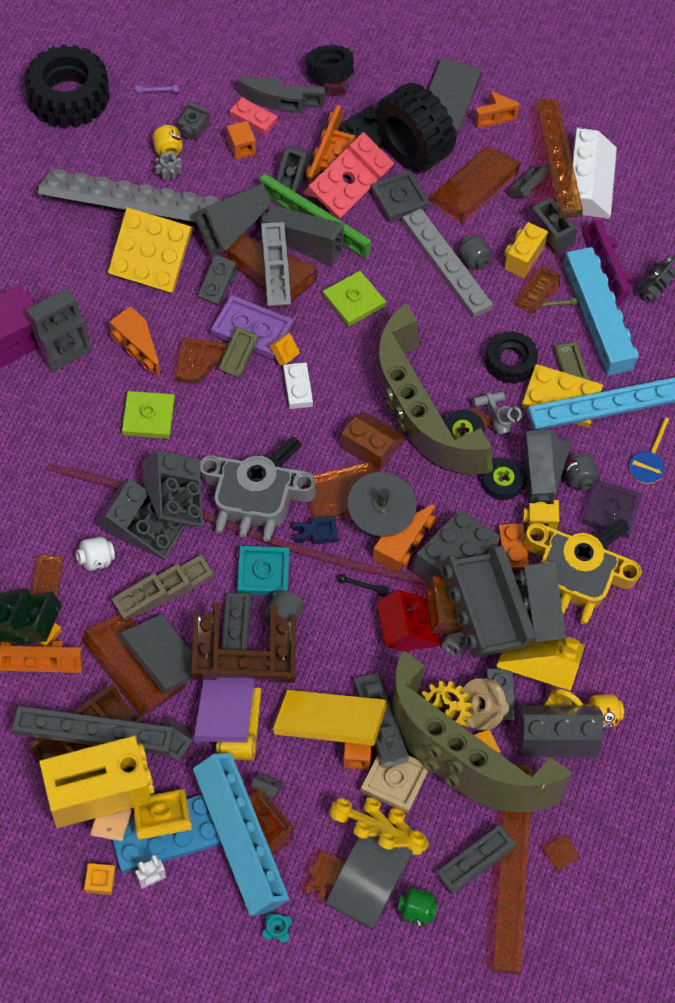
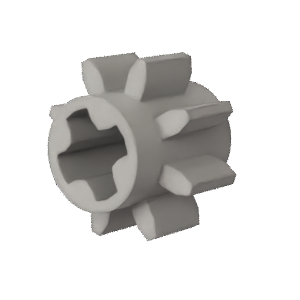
[155,152,182,180]

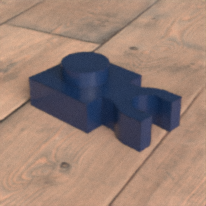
[294,516,338,544]

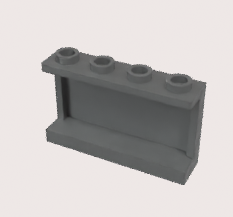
[441,546,536,658]

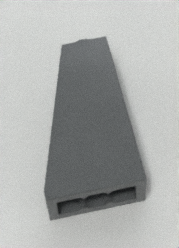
[193,183,272,255]
[260,205,344,267]

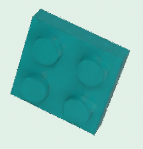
[237,546,289,596]

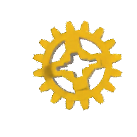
[422,681,474,728]

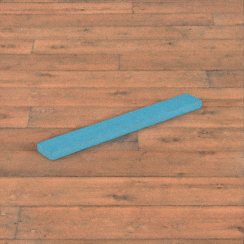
[526,378,675,431]

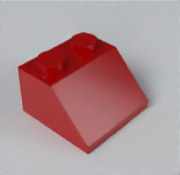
[377,589,441,652]

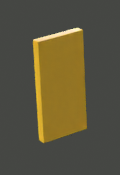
[273,690,387,746]

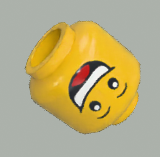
[152,125,183,156]

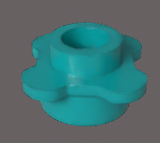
[263,913,292,943]

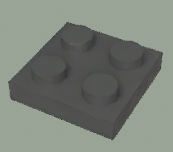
[370,170,430,222]

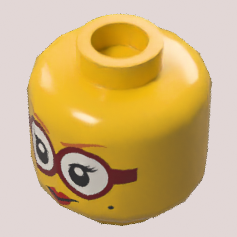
[585,694,624,728]

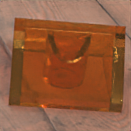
[249,788,294,856]

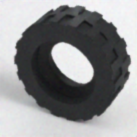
[306,45,354,84]
[485,331,538,384]

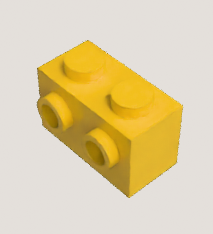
[504,222,548,279]

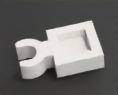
[135,856,166,889]

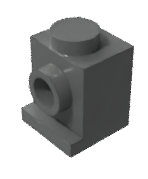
[177,102,209,141]

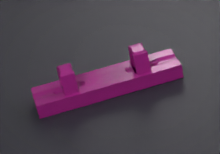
[584,220,633,305]

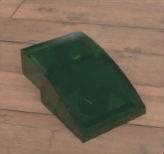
[0,588,62,644]

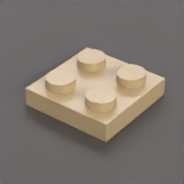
[361,755,429,814]

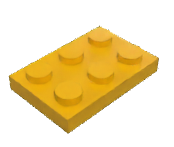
[522,364,603,428]

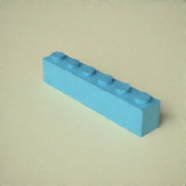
[564,247,638,376]
[193,753,290,916]

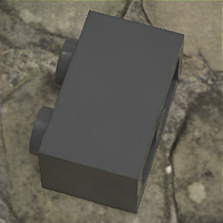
[532,197,576,253]

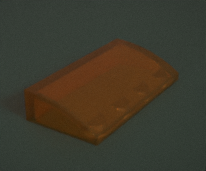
[429,148,520,224]
[82,614,186,717]

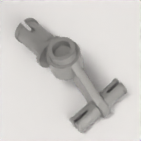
[471,391,522,434]

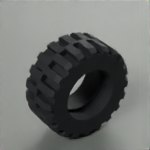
[24,44,110,128]
[375,83,456,172]

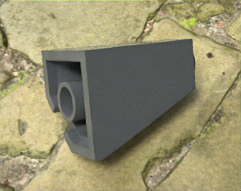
[520,430,571,504]

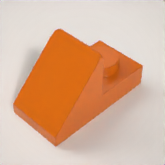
[474,91,520,129]

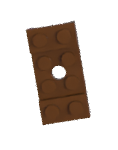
[28,683,145,764]

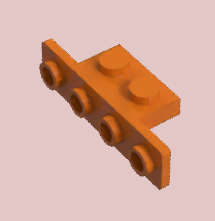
[306,105,356,185]

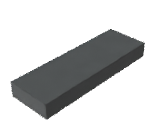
[221,593,252,650]
[436,824,517,895]

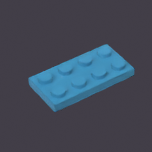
[113,795,222,874]

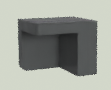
[162,716,193,761]

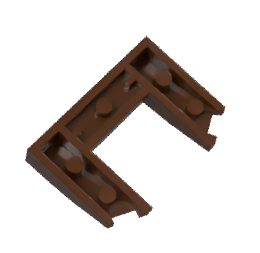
[191,602,296,683]

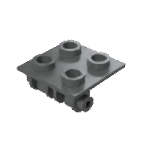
[634,254,675,302]

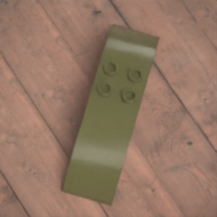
[379,304,493,474]
[390,651,572,813]

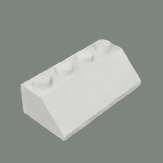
[566,128,617,219]

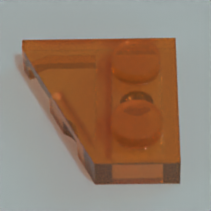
[175,337,228,384]

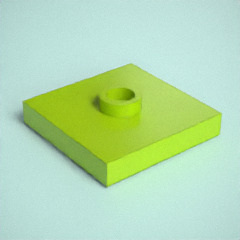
[322,271,386,327]
[122,391,175,439]

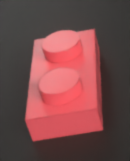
[230,97,277,135]

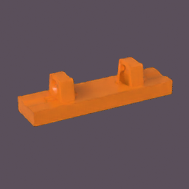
[0,640,83,673]

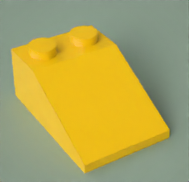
[497,637,585,691]

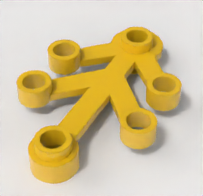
[329,797,429,855]

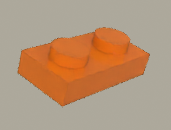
[498,523,529,572]

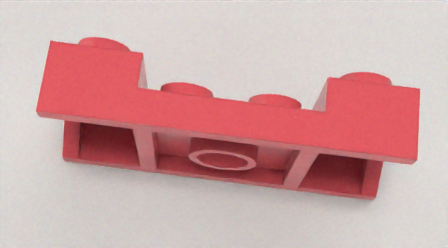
[303,132,394,220]

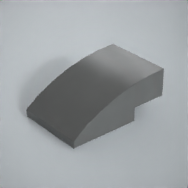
[26,288,92,373]
[326,836,413,930]

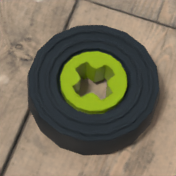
[444,409,485,440]
[482,458,525,500]

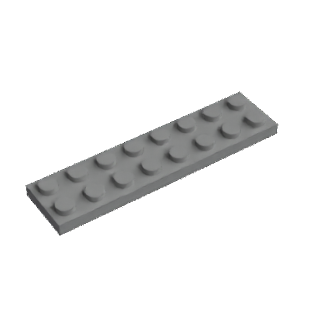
[38,169,222,222]

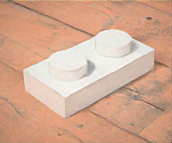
[283,362,313,409]

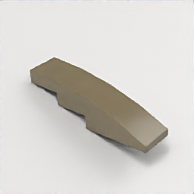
[112,554,215,620]

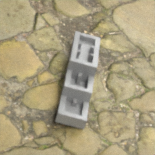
[261,222,291,307]

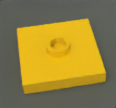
[134,789,192,840]

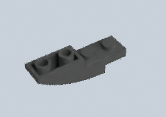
[239,77,325,114]

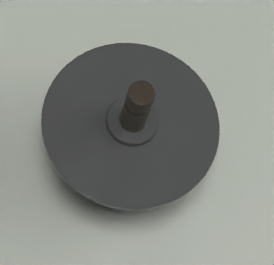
[348,472,416,537]

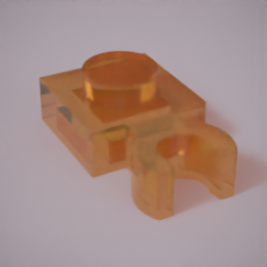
[305,850,345,903]

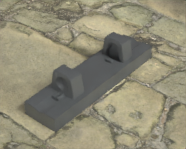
[353,673,408,768]

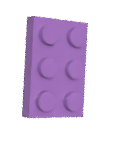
[211,295,294,359]

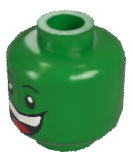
[398,888,439,927]

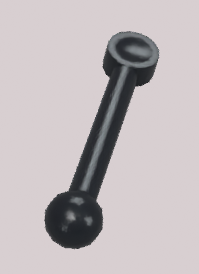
[338,574,388,596]

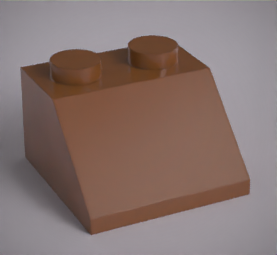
[340,413,407,472]

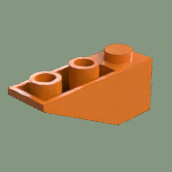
[109,306,160,377]
[373,505,436,573]

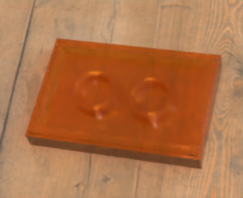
[303,462,375,519]

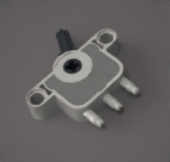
[200,437,317,542]

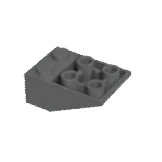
[143,450,203,527]
[96,478,186,560]

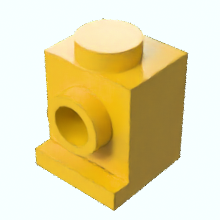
[522,500,559,530]

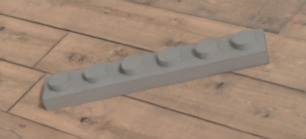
[402,209,493,318]

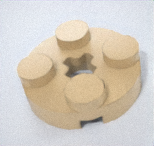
[462,679,509,730]

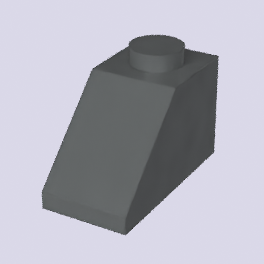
[276,145,313,193]

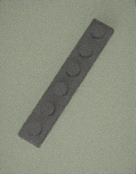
[12,706,174,756]

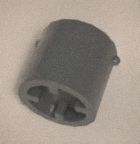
[262,590,305,626]

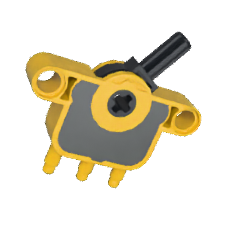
[523,519,642,624]

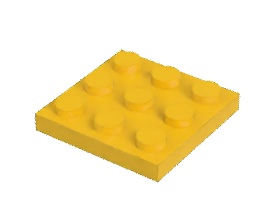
[108,207,193,293]

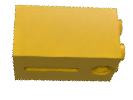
[39,736,154,828]

